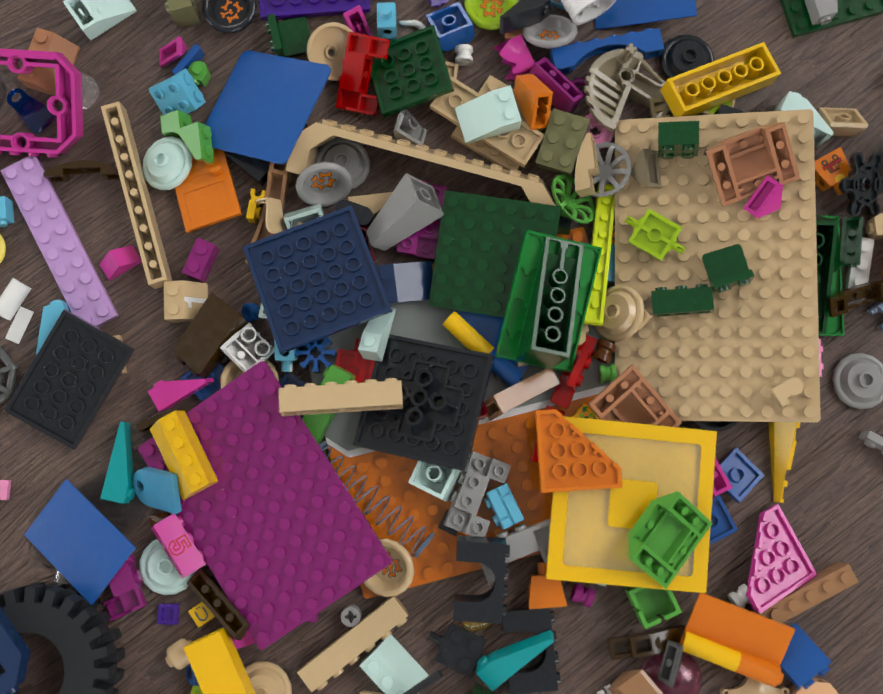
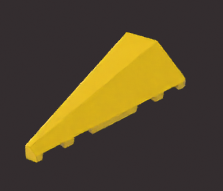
[768,422,801,503]

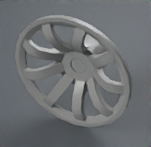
[591,142,631,197]

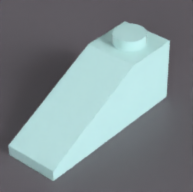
[358,307,396,362]

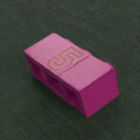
[151,514,206,579]

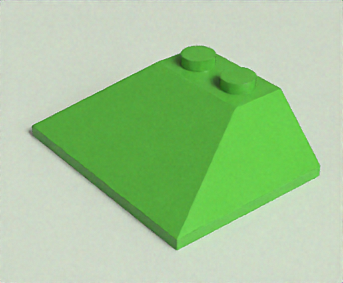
[628,491,712,589]

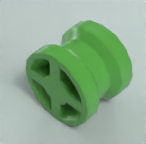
[598,364,617,384]

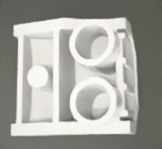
[220,323,275,372]

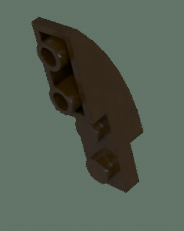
[607,625,685,660]

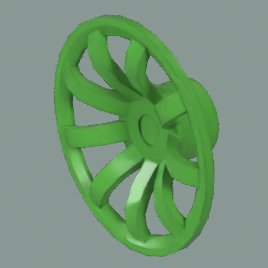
[551,174,595,224]

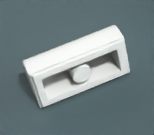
[0,278,32,321]

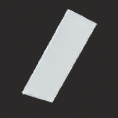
[5,306,34,344]

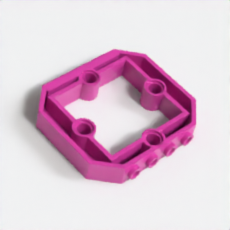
[0,48,83,157]

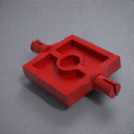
[335,338,375,383]

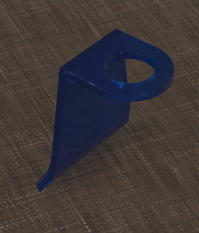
[7,88,55,133]

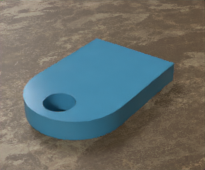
[133,467,182,514]

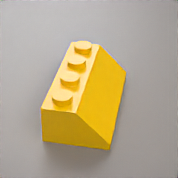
[150,411,219,500]

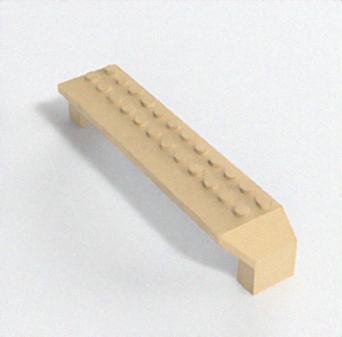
[286,119,556,206]

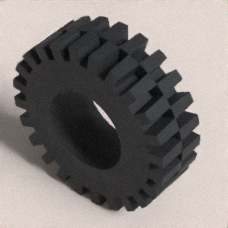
[0,582,125,694]

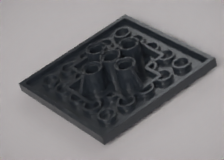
[353,334,495,472]

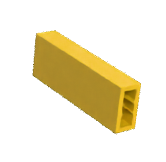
[183,627,256,694]

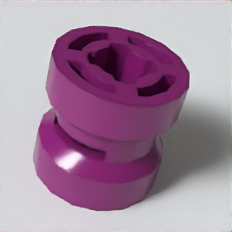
[570,582,596,608]

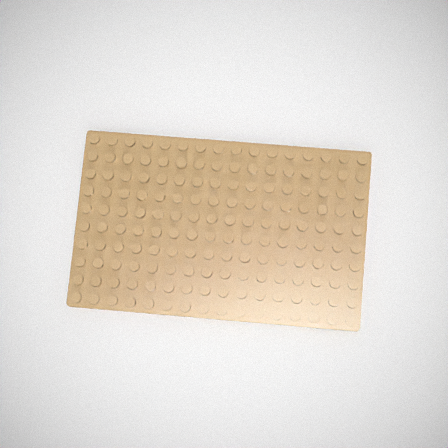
[615,109,821,422]

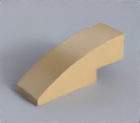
[575,133,600,197]

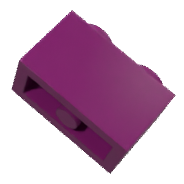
[182,237,220,283]

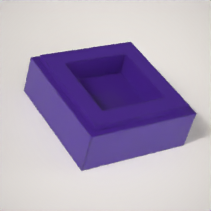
[157,603,180,625]

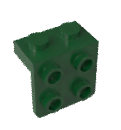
[265,14,310,57]
[702,244,754,293]

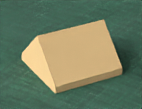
[819,107,869,137]

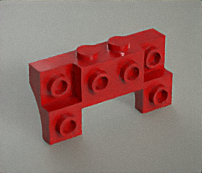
[336,32,390,116]

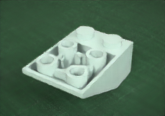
[63,0,137,41]

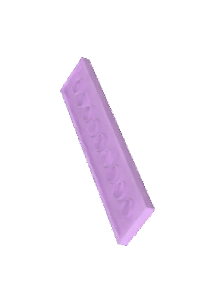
[0,156,119,327]

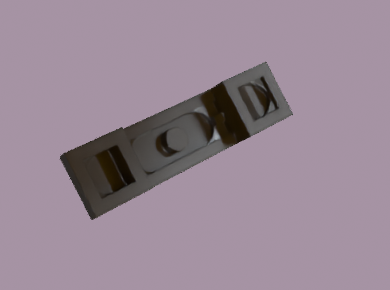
[43,160,120,182]
[828,280,883,317]

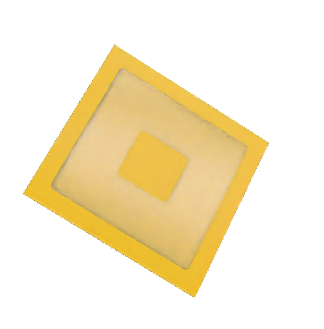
[546,416,717,593]

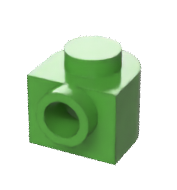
[187,61,211,87]

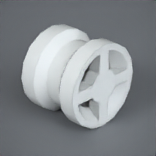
[455,44,473,66]

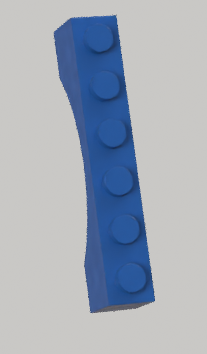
[549,28,664,75]

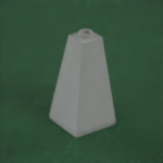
[366,173,444,251]

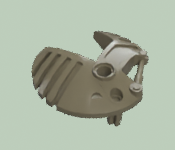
[584,43,671,132]

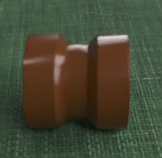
[591,339,617,364]

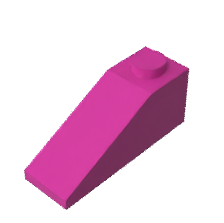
[148,378,214,412]

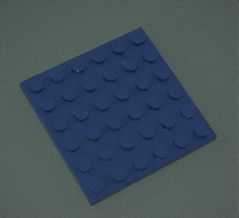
[242,205,393,354]

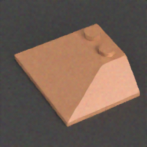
[705,122,800,207]
[588,364,682,427]

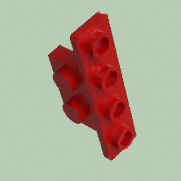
[550,335,598,409]

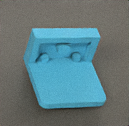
[149,68,206,115]

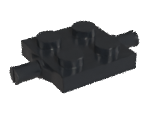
[428,622,487,678]

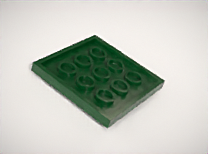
[371,25,454,117]

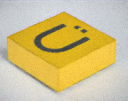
[188,602,215,628]

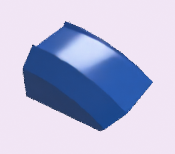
[425,2,475,52]

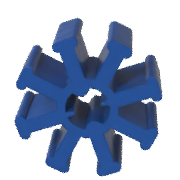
[296,337,337,374]

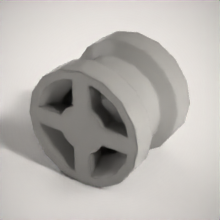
[341,604,362,627]

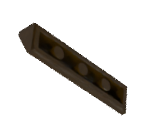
[186,568,251,641]

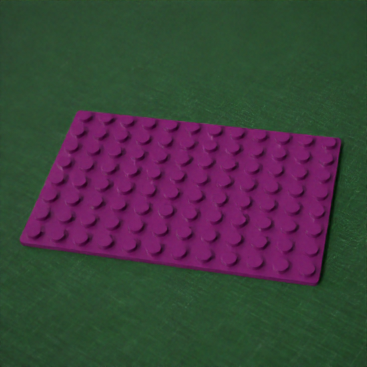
[138,361,392,650]

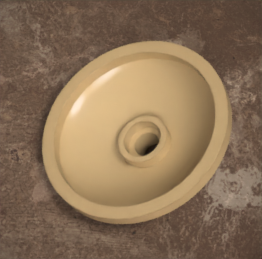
[307,22,353,81]

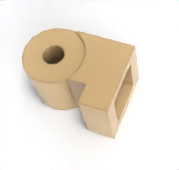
[770,378,804,408]

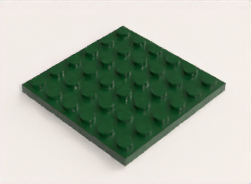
[428,190,561,318]

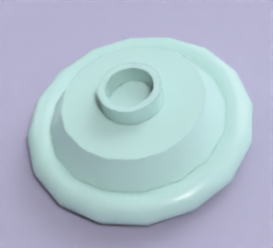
[142,136,192,190]
[140,539,197,595]

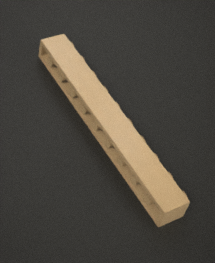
[101,101,173,289]

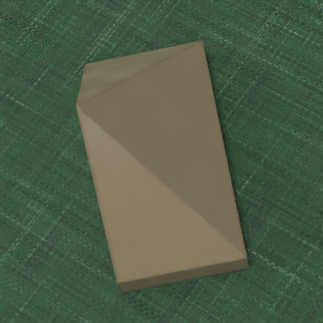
[630,149,662,189]

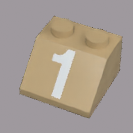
[164,280,208,323]

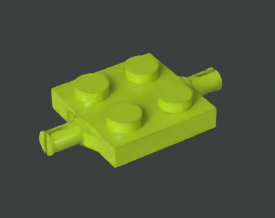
[625,209,686,262]

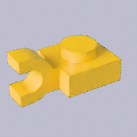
[246,188,266,224]

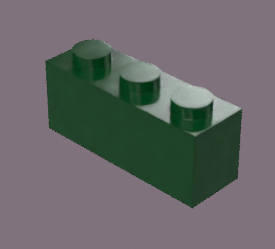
[651,284,714,317]

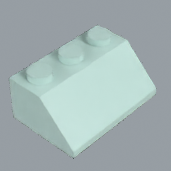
[408,448,473,502]
[360,634,429,694]

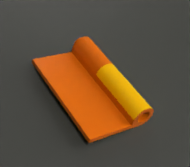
[680,593,795,688]

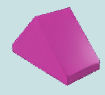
[343,5,373,36]
[99,245,142,281]

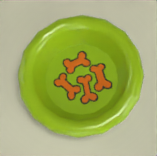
[464,0,519,30]

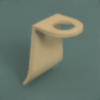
[255,197,286,234]

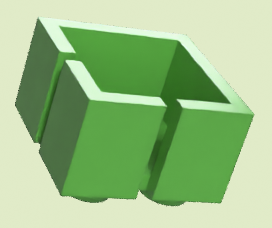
[624,586,682,629]

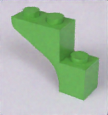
[160,110,214,164]

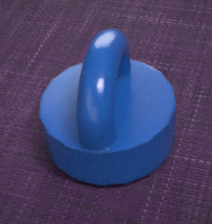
[241,303,260,322]

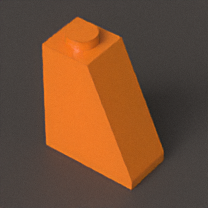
[514,74,553,130]

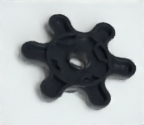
[838,152,883,216]

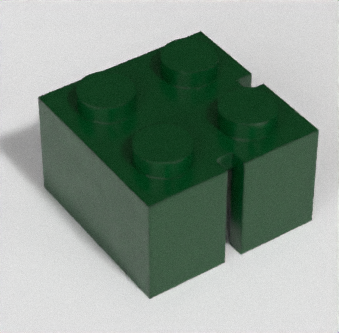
[658,121,699,160]

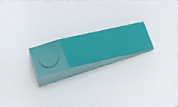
[100,421,135,504]
[476,630,554,691]

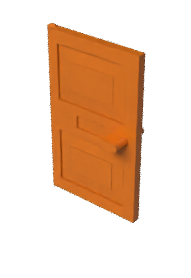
[175,148,242,233]

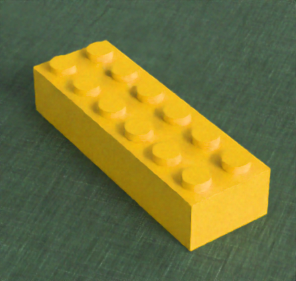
[660,42,781,117]

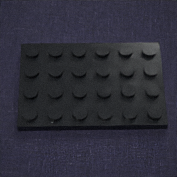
[4,309,135,450]

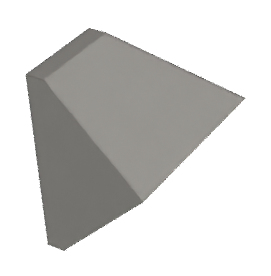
[394,109,427,145]

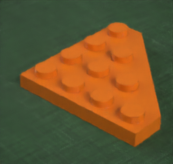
[535,410,623,493]

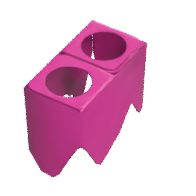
[494,35,535,83]

